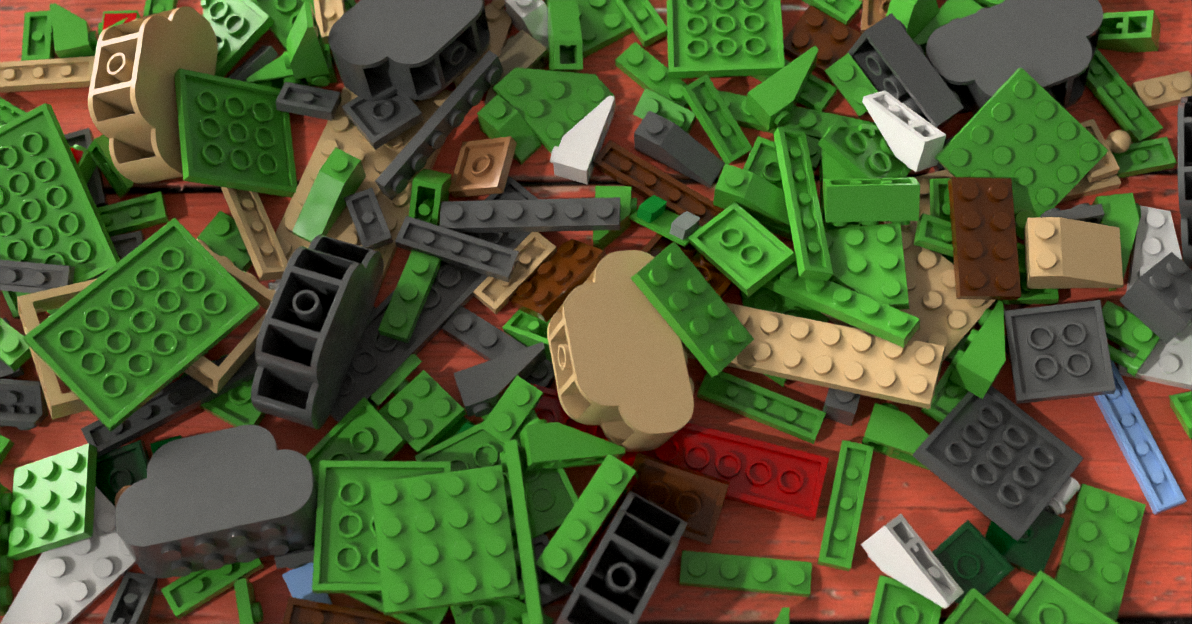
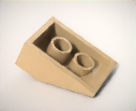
[1024,217,1124,289]

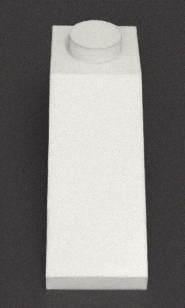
[862,90,946,172]
[550,95,615,185]
[861,514,964,608]

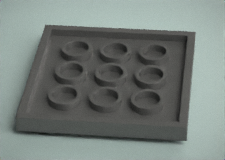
[912,386,1083,541]

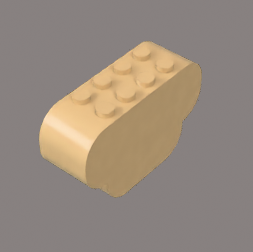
[88,6,218,185]
[547,250,694,452]

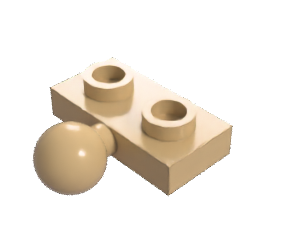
[1080,119,1131,183]

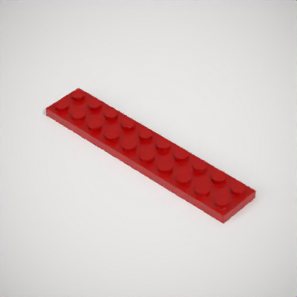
[530,383,829,521]

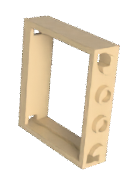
[184,239,276,394]
[17,279,96,420]

